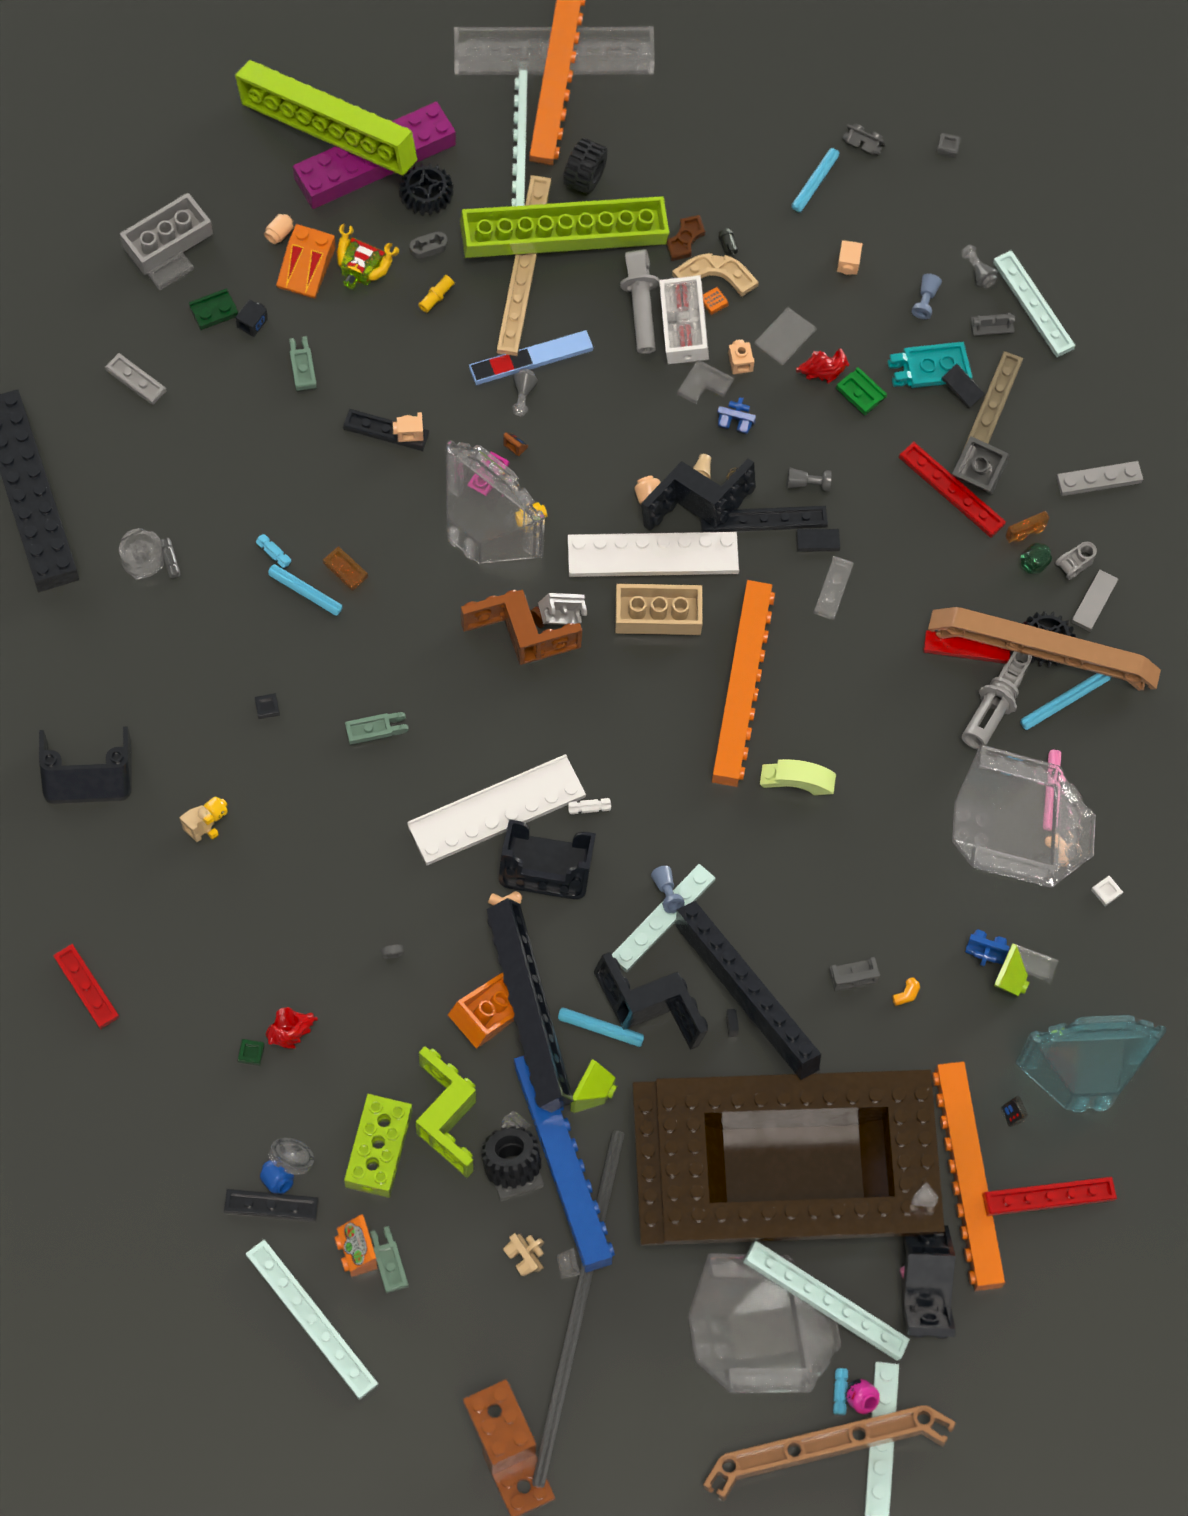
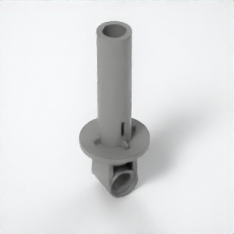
[620,249,659,354]

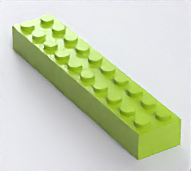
[235,60,417,176]
[460,196,669,258]

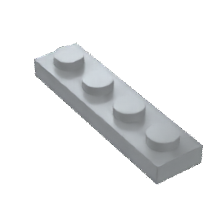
[1056,461,1143,496]

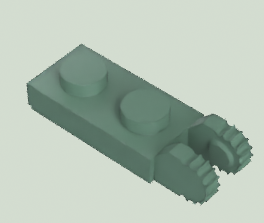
[289,336,317,391]
[345,712,409,745]
[370,1226,409,1294]

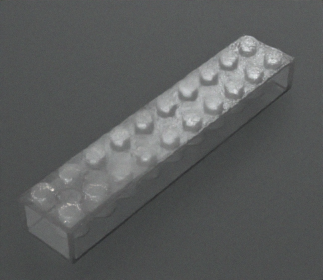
[454,27,655,75]

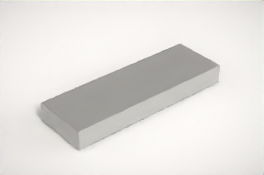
[105,353,166,405]
[1071,569,1118,632]

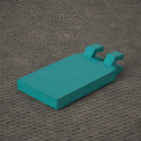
[887,342,973,388]

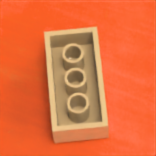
[615,584,702,635]

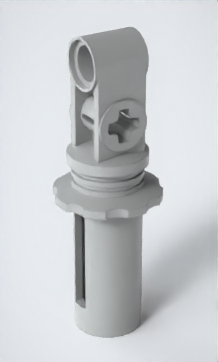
[962,651,1032,750]

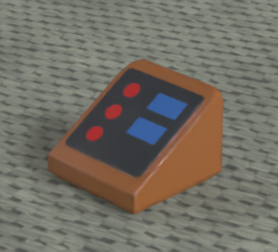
[503,433,528,456]

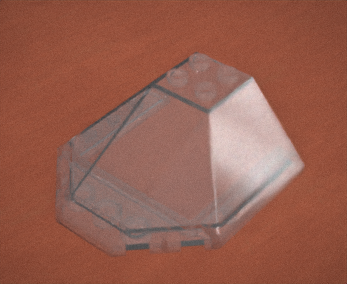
[446,440,545,563]
[952,745,1096,888]
[688,1254,841,1393]

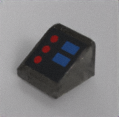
[1001,1096,1028,1127]

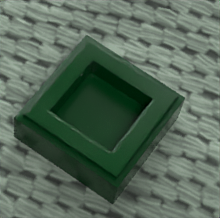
[238,1039,265,1066]

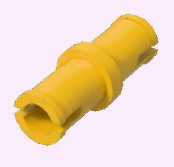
[418,275,455,313]

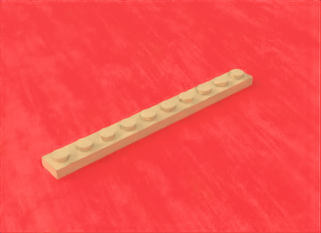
[497,175,551,356]

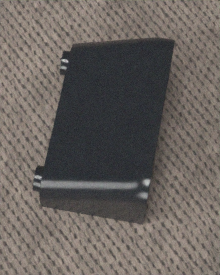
[499,819,596,899]

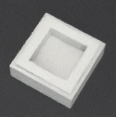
[1091,876,1123,907]

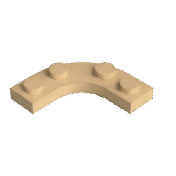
[672,253,758,296]

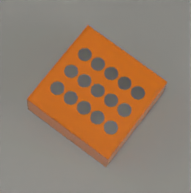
[703,287,728,315]

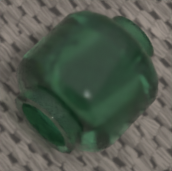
[1021,543,1052,574]

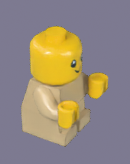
[179,797,228,842]

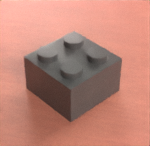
[952,436,1011,494]

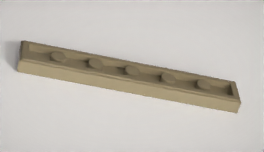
[962,351,1023,453]

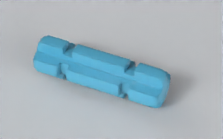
[256,534,292,568]
[833,1368,848,1415]

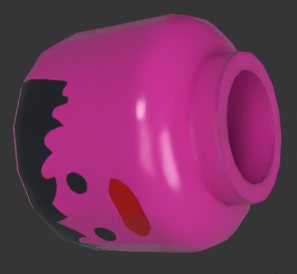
[845,1379,880,1414]

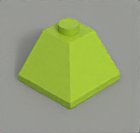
[994,944,1030,997]
[571,1059,617,1113]

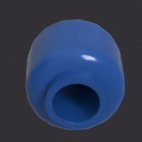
[260,1159,294,1194]

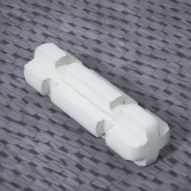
[568,798,611,814]

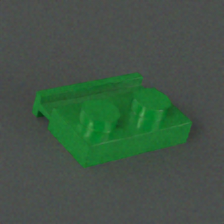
[836,367,887,415]

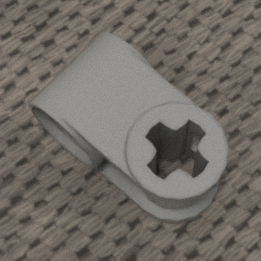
[1055,542,1097,580]

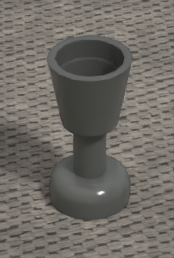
[788,467,831,491]

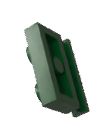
[189,288,238,331]

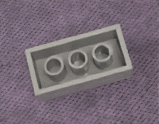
[120,193,213,275]

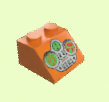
[335,1215,378,1277]

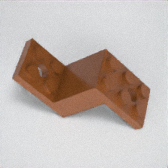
[461,589,582,665]
[463,1379,555,1516]

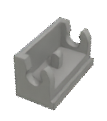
[538,593,587,625]

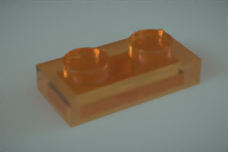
[1006,511,1050,543]
[323,546,368,591]

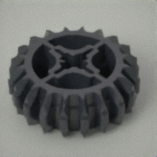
[399,163,453,216]
[1022,611,1076,668]

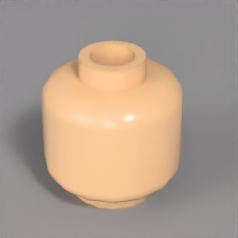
[634,475,660,505]

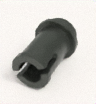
[718,228,739,256]

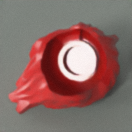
[796,349,849,383]
[266,1007,318,1048]

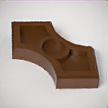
[666,215,705,261]

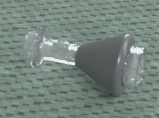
[962,245,998,288]
[512,369,538,416]

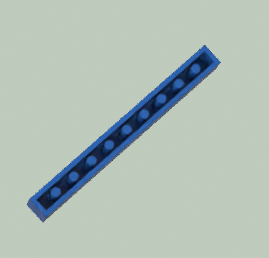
[514,1055,615,1273]

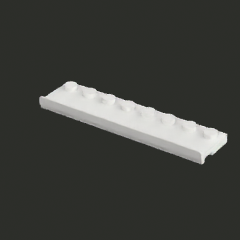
[568,532,739,577]
[407,754,586,866]

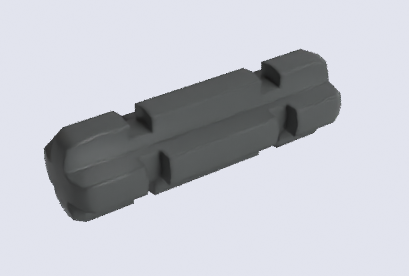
[159,538,180,578]

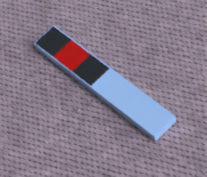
[469,330,593,385]

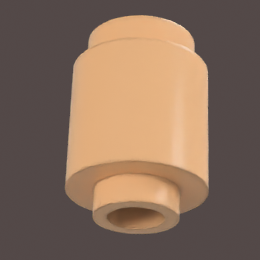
[264,214,294,244]

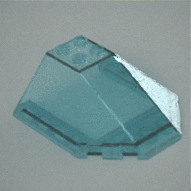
[1016,1015,1166,1112]

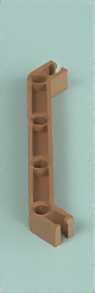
[928,607,1161,691]
[704,1406,956,1501]

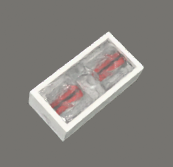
[660,275,709,364]

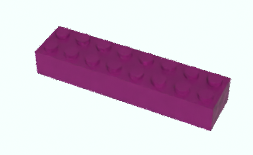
[293,101,456,209]

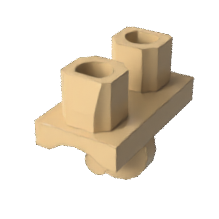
[503,1233,544,1276]

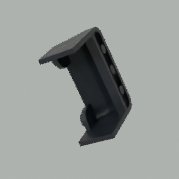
[39,726,131,804]

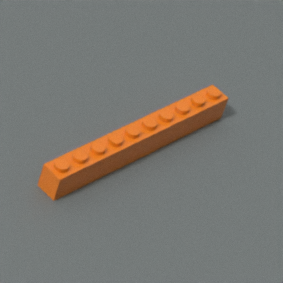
[529,0,586,165]
[712,580,775,787]
[932,1062,1005,1291]

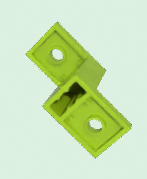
[416,1046,476,1178]

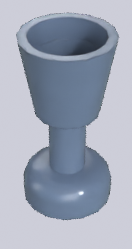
[911,274,942,319]
[651,866,685,913]

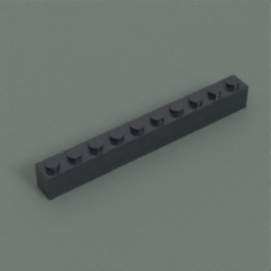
[487,898,574,1113]
[676,901,821,1080]

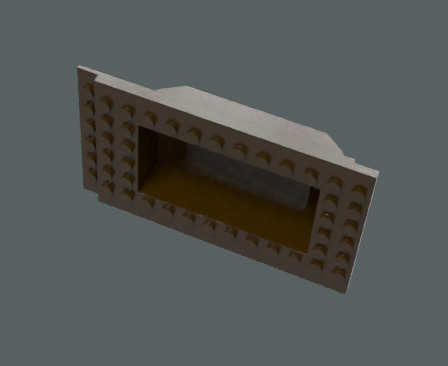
[633,1070,945,1246]

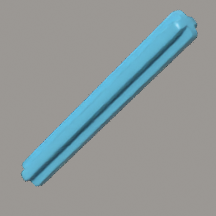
[1020,673,1111,730]

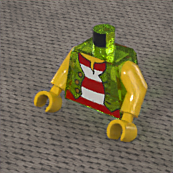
[337,224,399,289]

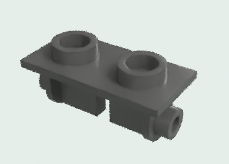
[843,124,885,155]
[971,313,1015,336]

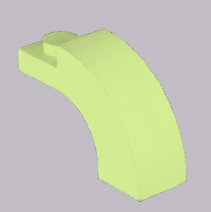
[760,759,836,795]

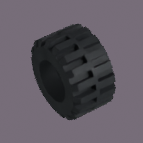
[563,138,607,195]
[481,1126,541,1189]

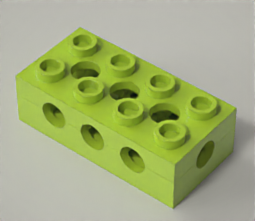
[344,1094,412,1198]

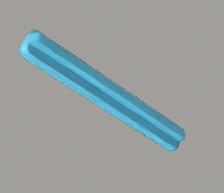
[792,148,839,212]
[268,564,342,615]
[558,1007,644,1047]

